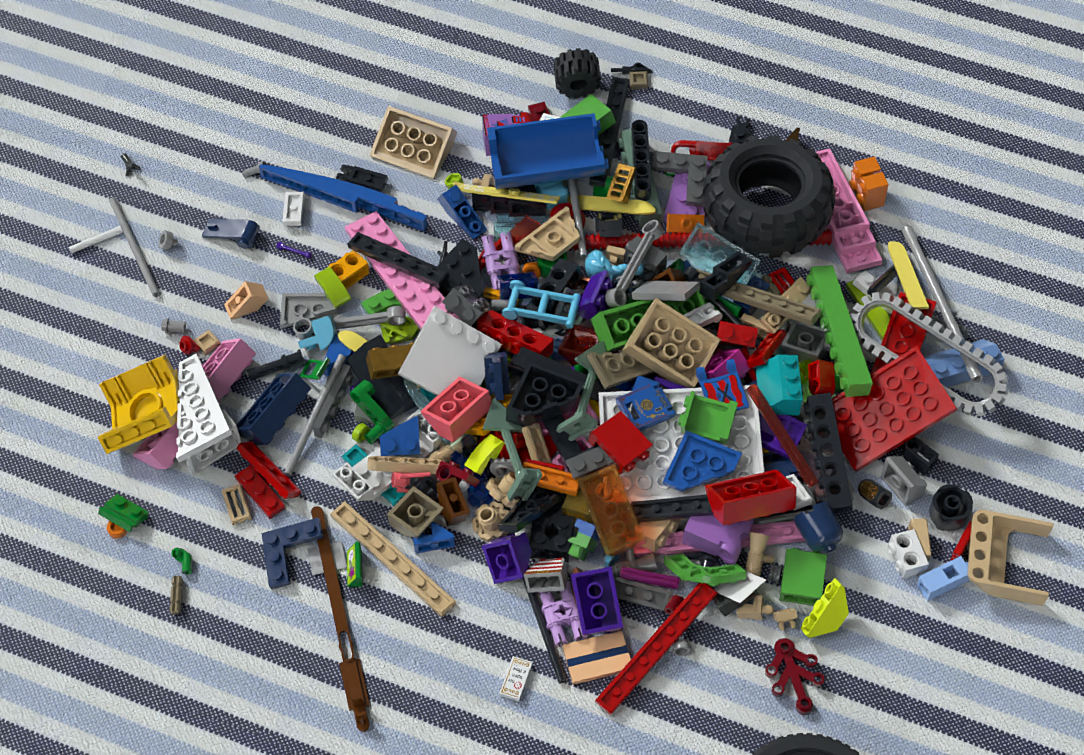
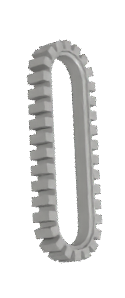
[850,292,1009,416]

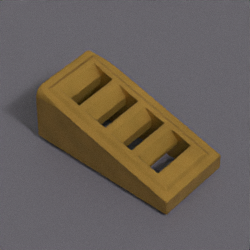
[607,164,636,203]

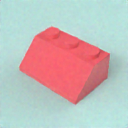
[421,376,491,443]

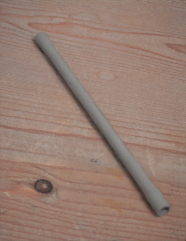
[902,225,983,383]

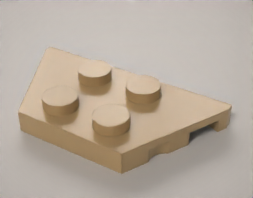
[515,206,580,261]

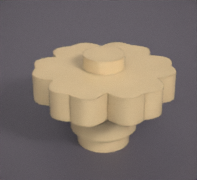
[486,472,522,508]
[471,502,509,542]

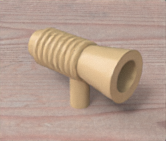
[427,435,465,462]
[745,532,774,576]

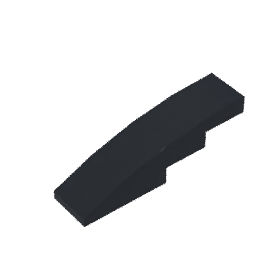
[472,193,545,217]

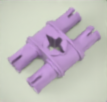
[481,232,521,291]
[539,581,588,647]

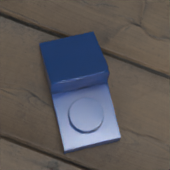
[413,522,455,554]

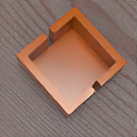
[849,156,889,211]

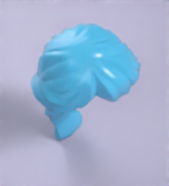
[585,250,644,281]

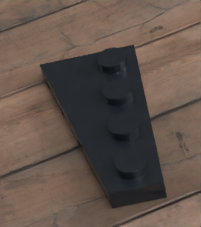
[498,486,568,534]

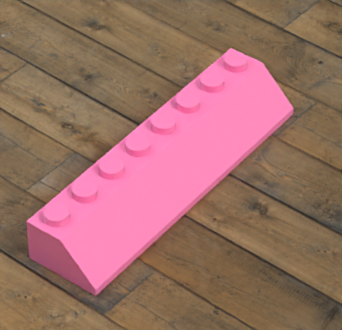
[132,338,256,469]

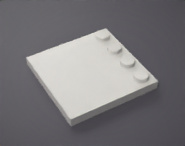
[398,306,501,396]

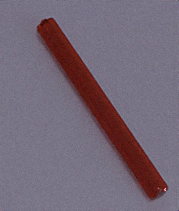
[746,384,818,488]

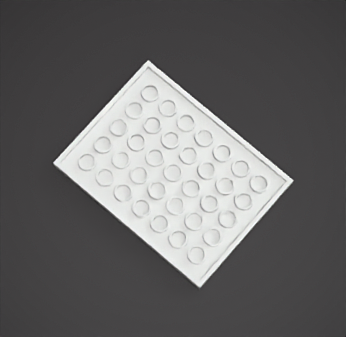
[599,385,764,505]

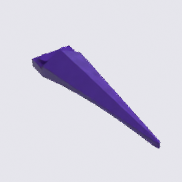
[654,377,807,460]

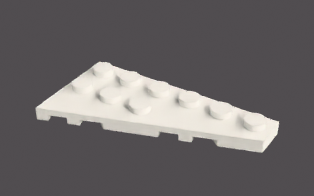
[176,354,232,463]

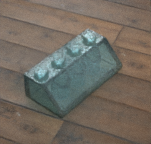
[679,223,761,285]

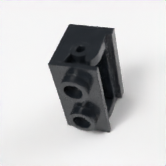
[595,212,622,237]

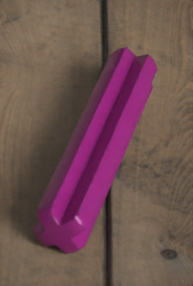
[620,566,680,589]

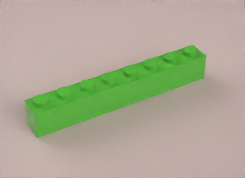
[806,265,873,397]

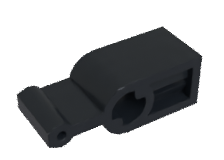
[899,437,939,475]

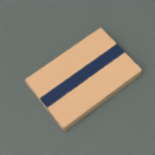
[562,630,631,685]

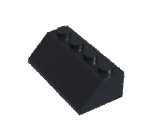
[347,334,421,420]

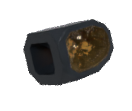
[858,479,892,510]

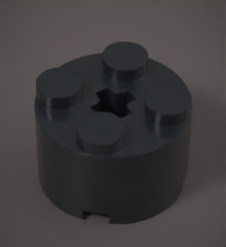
[929,484,973,531]

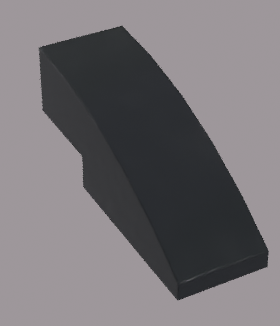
[699,251,753,302]

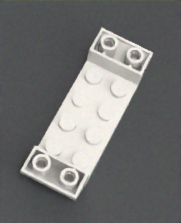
[332,408,444,501]

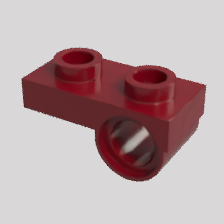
[436,460,480,487]

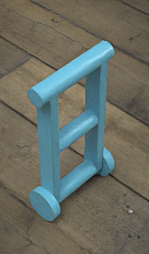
[502,280,581,329]

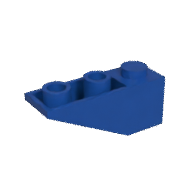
[437,185,487,240]

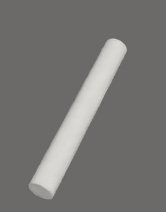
[69,226,123,254]

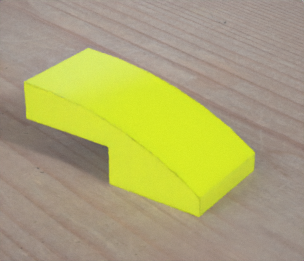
[464,434,505,475]

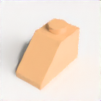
[224,281,269,319]

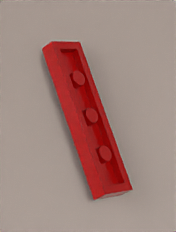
[236,441,301,499]

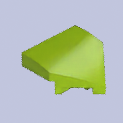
[379,311,420,344]

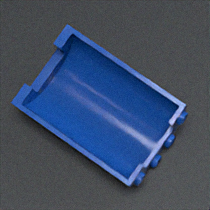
[487,113,609,189]

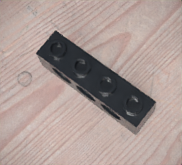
[524,258,582,331]

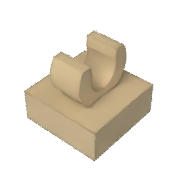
[606,245,626,266]
[772,608,797,630]

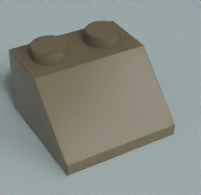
[387,486,444,538]

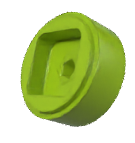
[444,173,463,190]
[352,423,370,443]

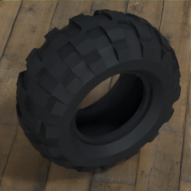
[702,135,836,258]

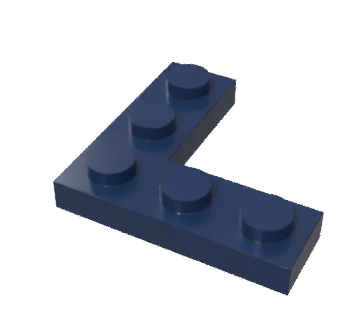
[261,517,323,590]

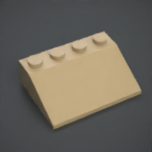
[369,106,458,179]
[622,298,721,388]

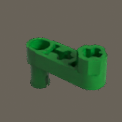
[350,380,394,444]

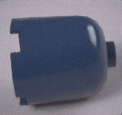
[793,501,843,553]

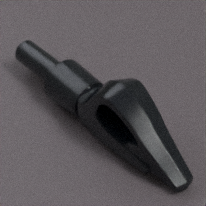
[611,62,653,74]

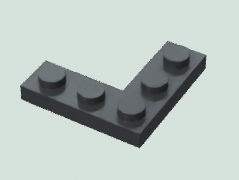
[652,151,708,206]

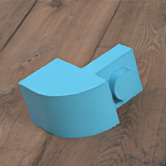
[298,315,336,351]

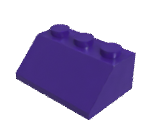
[571,566,623,635]

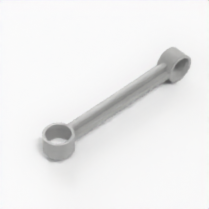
[605,220,664,308]
[293,306,406,340]

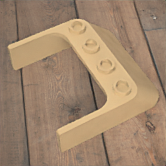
[967,510,1054,606]

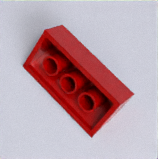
[705,469,797,525]

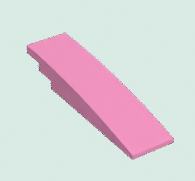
[816,148,882,274]

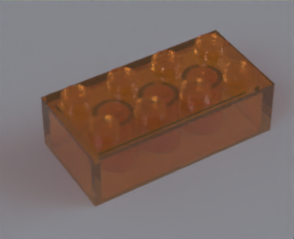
[577,464,647,557]

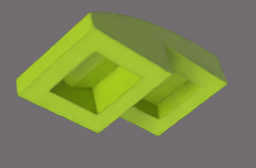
[314,266,351,309]

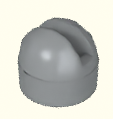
[673,639,690,656]

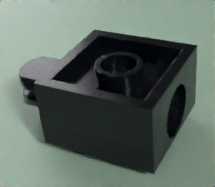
[529,500,575,563]

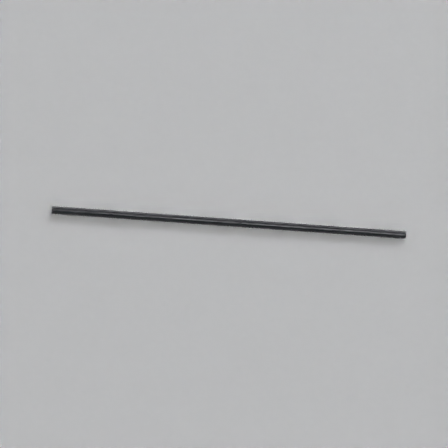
[473,435,566,684]

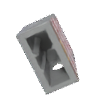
[524,557,568,593]

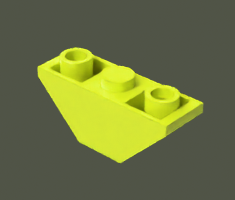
[800,578,849,638]

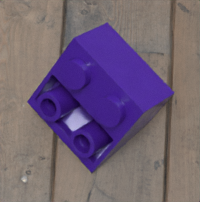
[578,271,616,320]

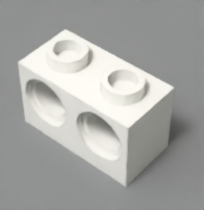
[887,529,929,579]

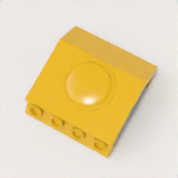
[97,354,180,454]

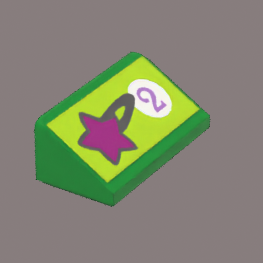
[346,541,363,587]

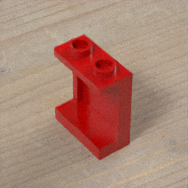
[588,411,653,475]

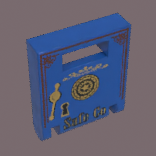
[616,381,677,432]

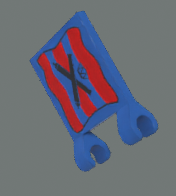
[696,359,749,411]

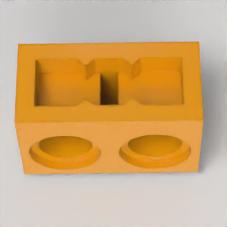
[328,250,370,290]

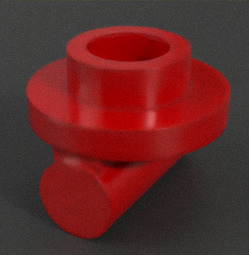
[179,336,200,355]

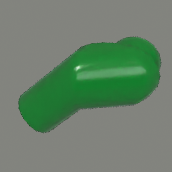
[171,547,192,575]

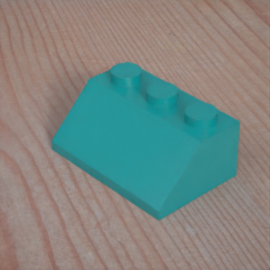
[756,354,803,415]

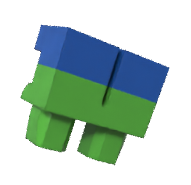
[568,518,603,561]

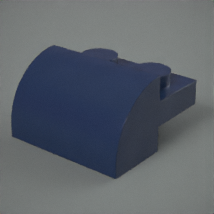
[484,352,510,400]

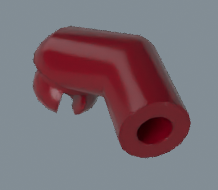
[664,595,684,615]

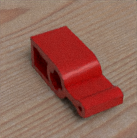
[808,360,835,396]

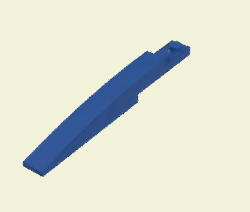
[259,164,428,232]

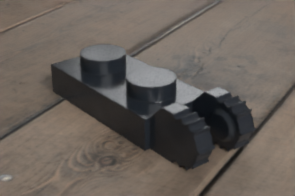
[335,164,388,193]

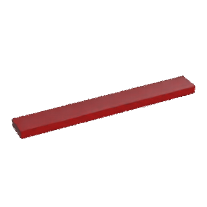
[595,583,718,716]

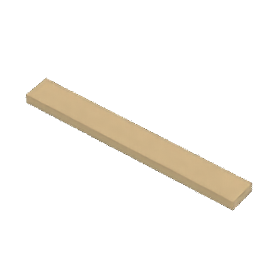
[330,501,456,617]

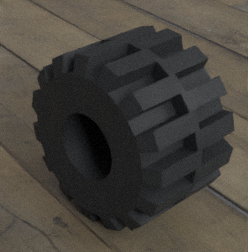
[553,48,601,98]

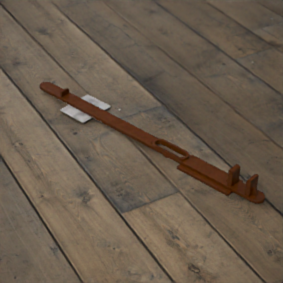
[307,506,370,732]

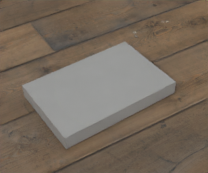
[632,281,700,301]

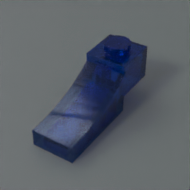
[450,450,493,508]

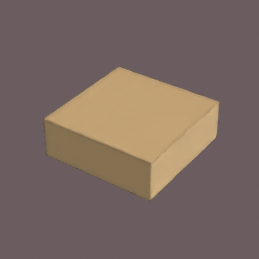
[194,330,221,355]

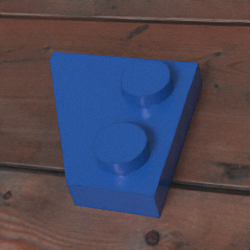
[380,416,420,456]

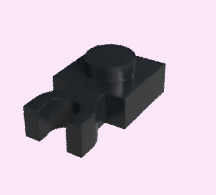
[729,116,750,144]

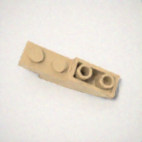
[760,277,811,334]

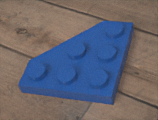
[663,431,742,492]

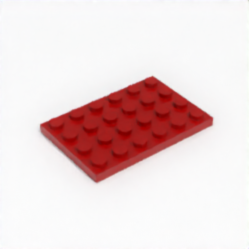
[822,346,958,472]

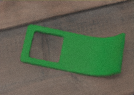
[299,357,330,380]

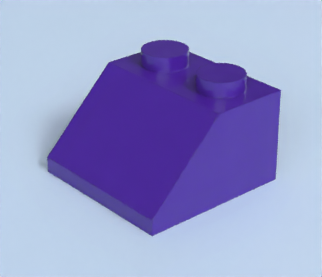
[482,532,532,584]

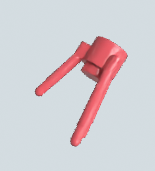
[391,472,431,493]

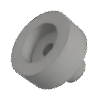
[159,230,178,250]

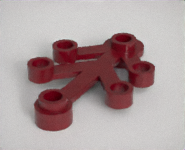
[765,638,825,715]

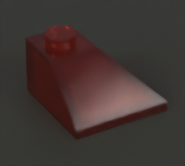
[558,324,599,367]

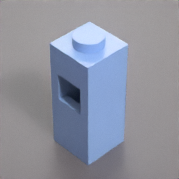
[917,556,970,601]

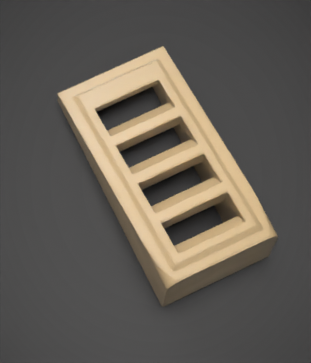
[908,519,931,562]

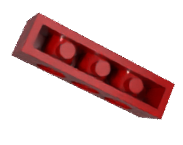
[477,309,554,358]

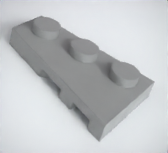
[280,293,338,329]

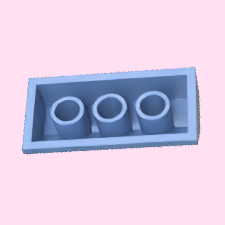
[924,339,1005,387]

